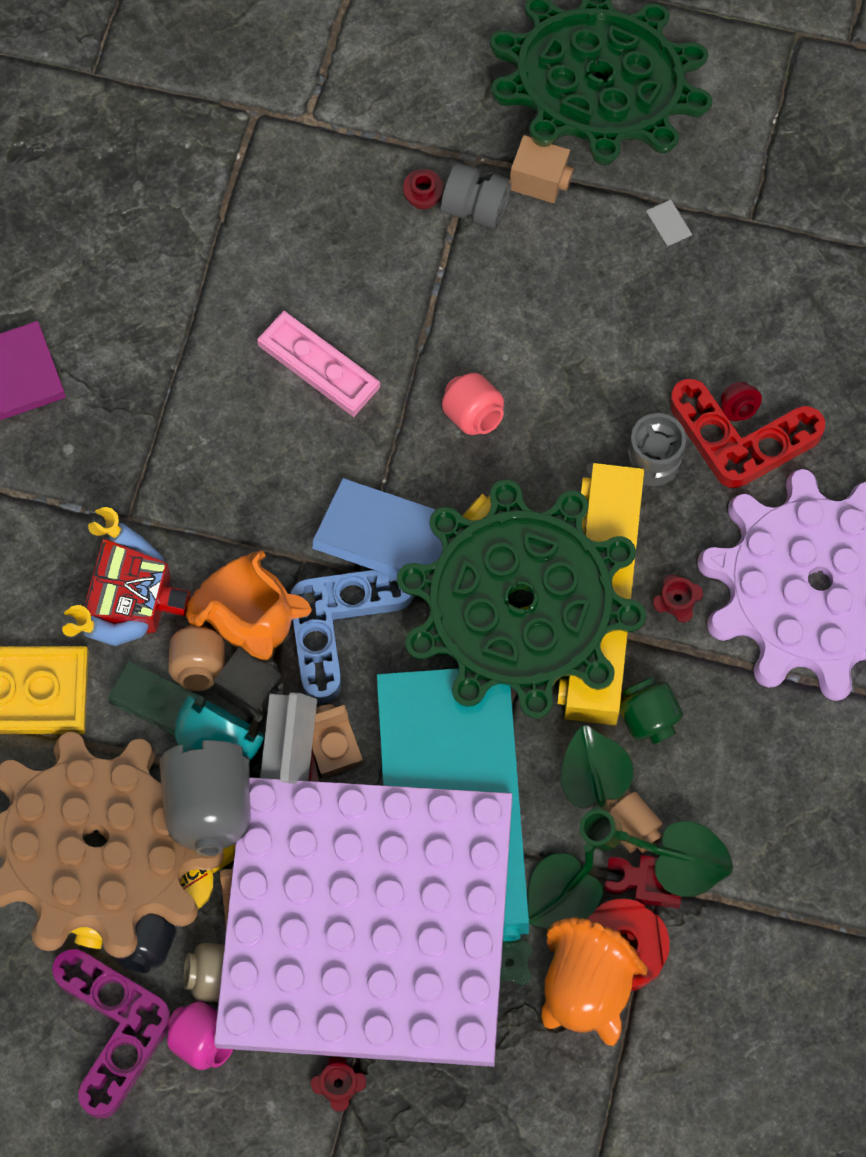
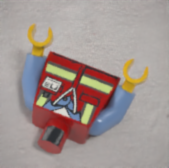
[62,507,190,646]

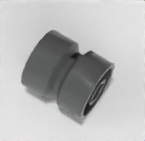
[441,162,512,230]
[626,413,687,487]

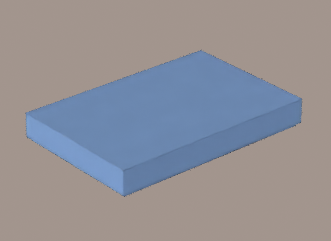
[312,478,443,577]

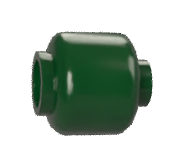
[619,676,683,745]

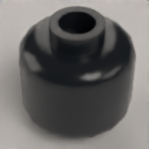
[115,913,176,973]

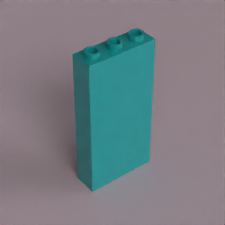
[377,668,529,942]

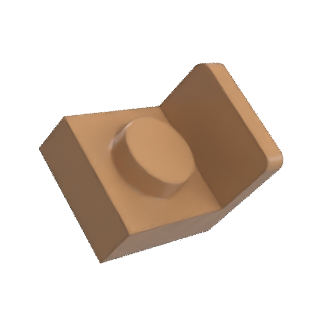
[312,704,363,779]

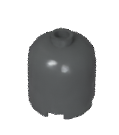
[160,740,251,856]

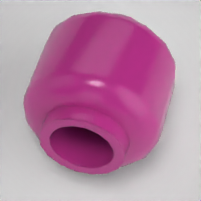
[167,1001,234,1070]

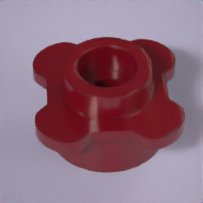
[653,574,703,623]
[311,1056,366,1112]

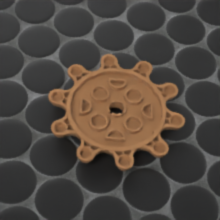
[0,732,224,958]

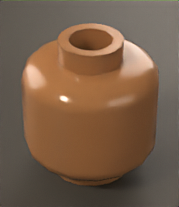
[168,624,225,691]

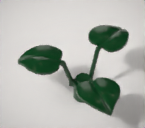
[528,725,734,929]

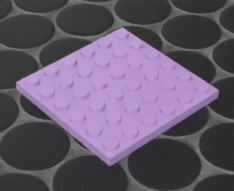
[214,778,512,1067]

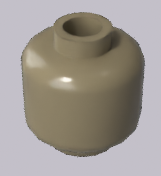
[183,943,225,1003]

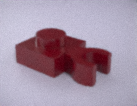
[604,855,681,909]

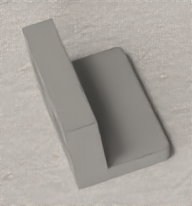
[260,692,317,784]

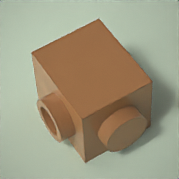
[510,135,574,204]

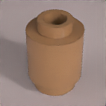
[605,790,664,854]

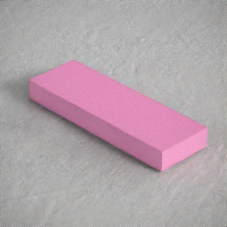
[257,311,380,417]

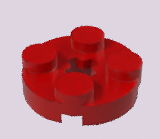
[587,899,670,991]

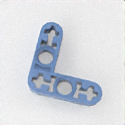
[291,570,414,704]

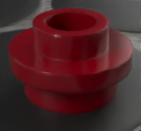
[403,169,444,209]
[721,382,762,421]

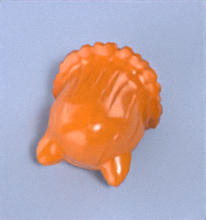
[186,550,312,660]
[542,917,648,1046]

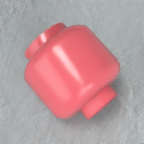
[442,373,504,435]

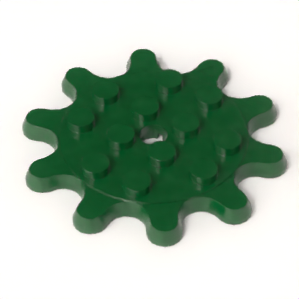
[490,0,713,165]
[397,480,646,719]

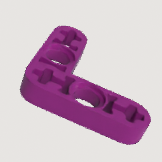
[52,949,171,1119]

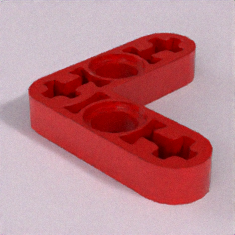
[670,379,825,488]

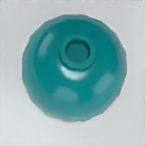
[174,694,265,761]

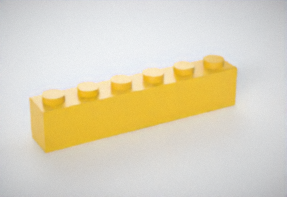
[557,463,644,725]

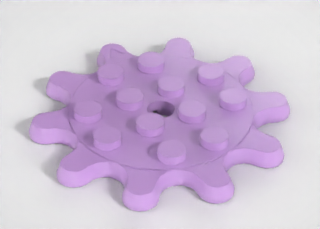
[697,469,866,701]

